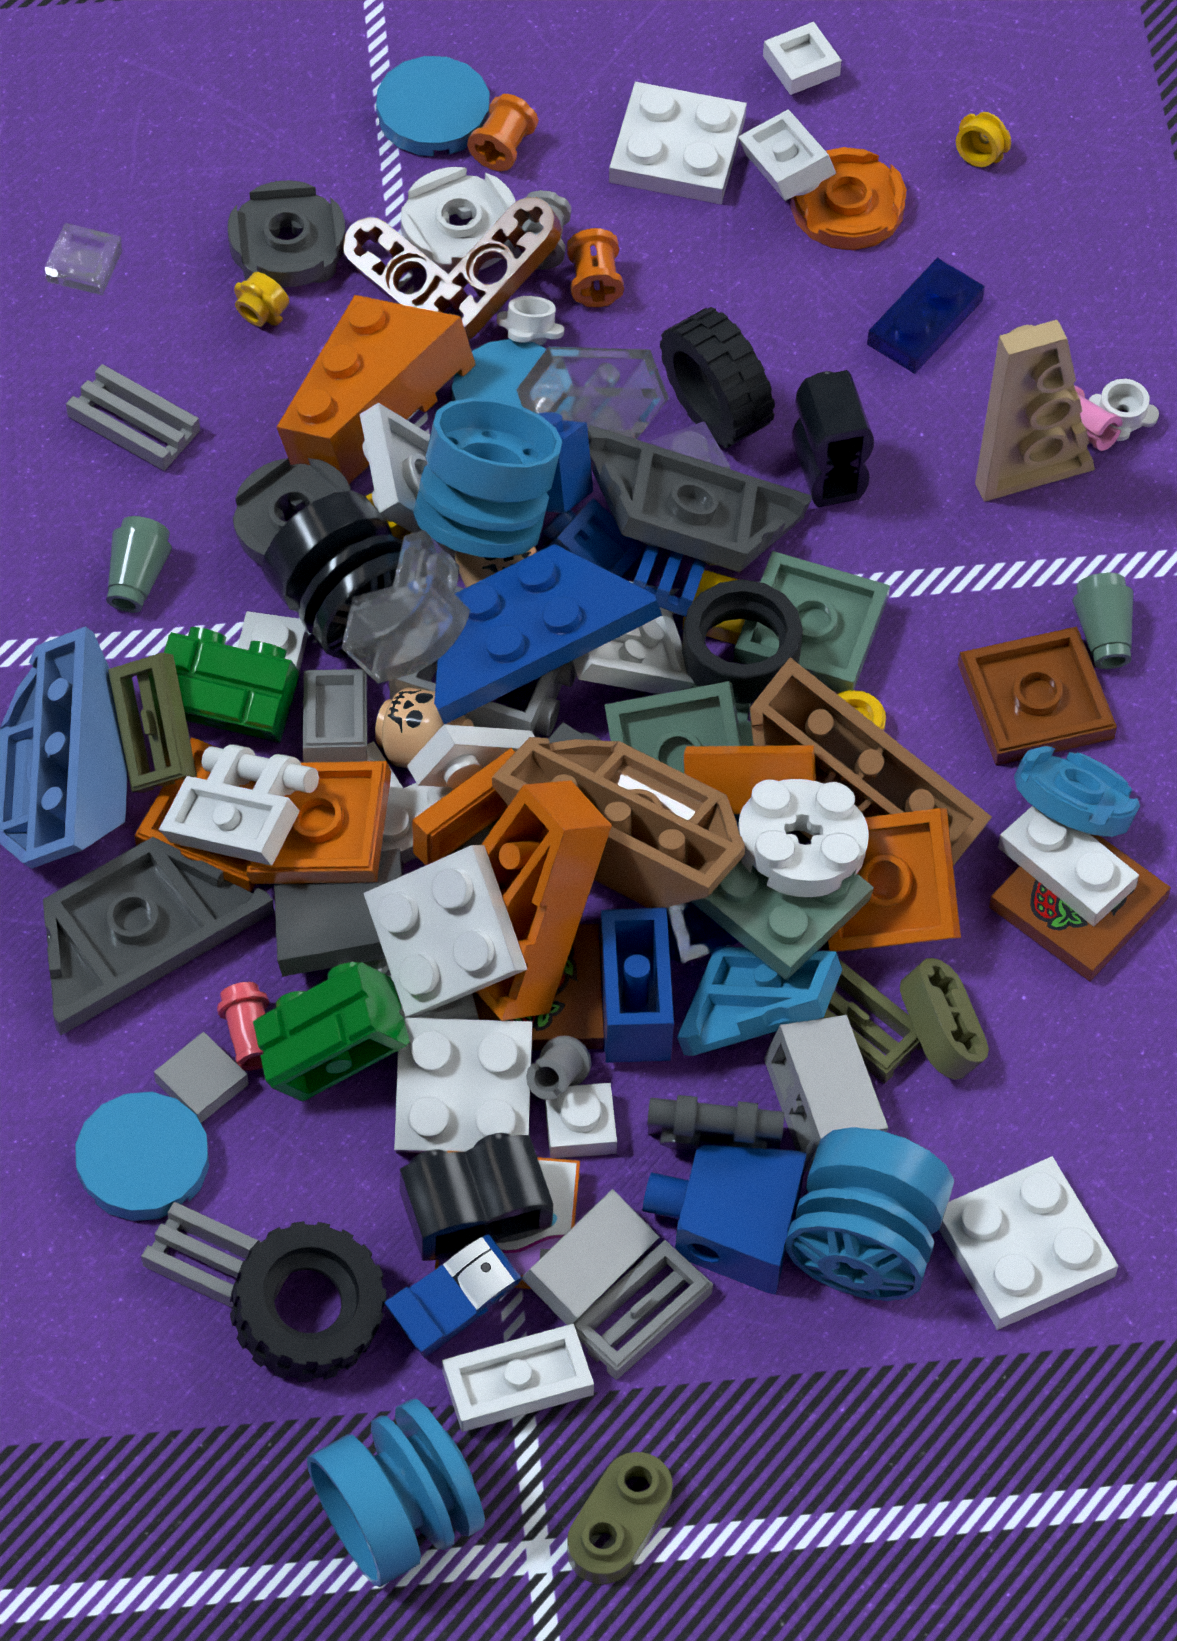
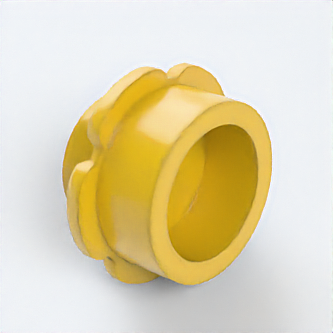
[956,112,1011,167]
[234,272,289,327]

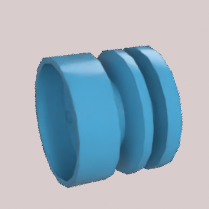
[413,398,562,558]
[785,1127,954,1301]
[307,1399,485,1587]

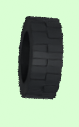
[660,307,775,448]
[230,1221,386,1382]

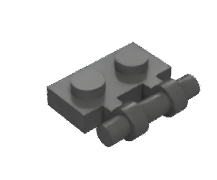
[647,1095,785,1150]

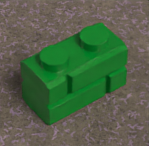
[164,627,299,743]
[253,962,410,1102]

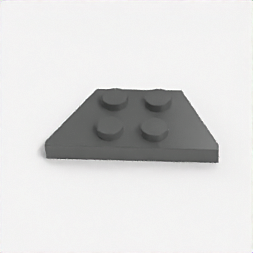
[588,425,812,572]
[43,837,274,1035]

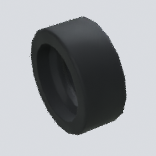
[682,579,803,704]

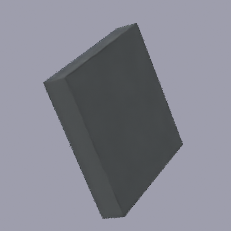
[274,848,405,977]

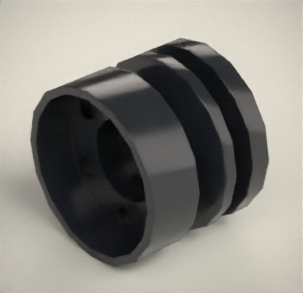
[262,491,430,659]

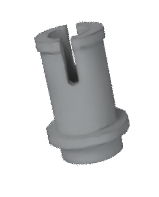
[526,1036,591,1100]

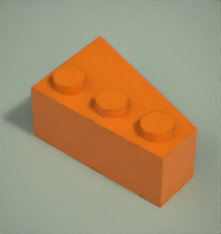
[276,295,476,484]
[476,780,612,1021]

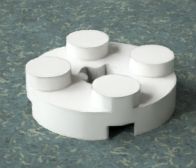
[401,167,516,274]
[738,779,869,897]

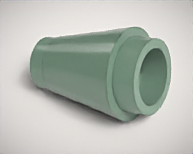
[106,516,172,613]
[1072,572,1134,669]

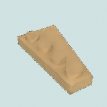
[975,320,1095,502]

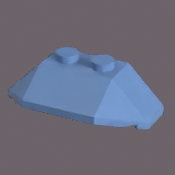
[0,626,128,869]

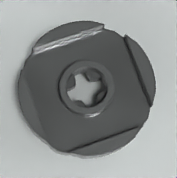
[228,180,345,287]
[233,458,351,566]

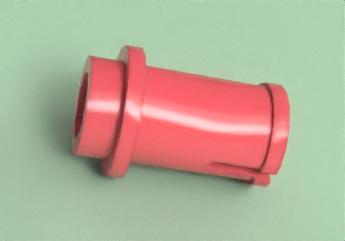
[217,982,269,1071]

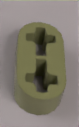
[900,958,989,1080]

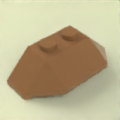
[750,658,992,866]
[492,737,745,908]

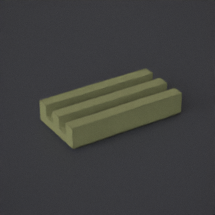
[108,652,197,793]
[820,959,922,1084]

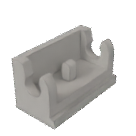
[764,1015,888,1172]

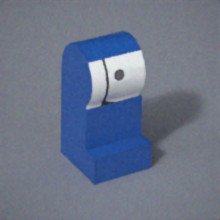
[384,1235,522,1359]

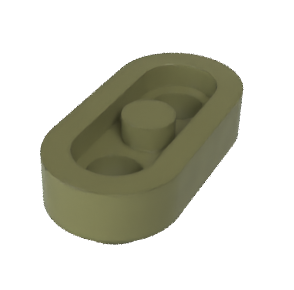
[567,1452,673,1584]

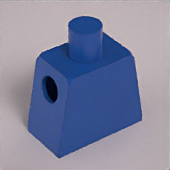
[642,1145,807,1295]

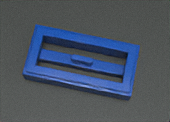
[633,545,706,617]

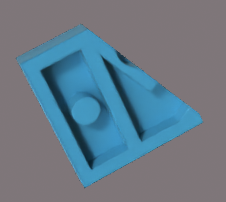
[677,946,842,1056]

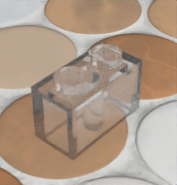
[516,347,669,439]

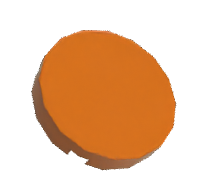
[790,147,907,250]

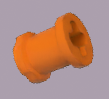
[467,93,539,172]
[566,228,624,307]

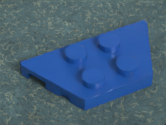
[434,544,662,724]

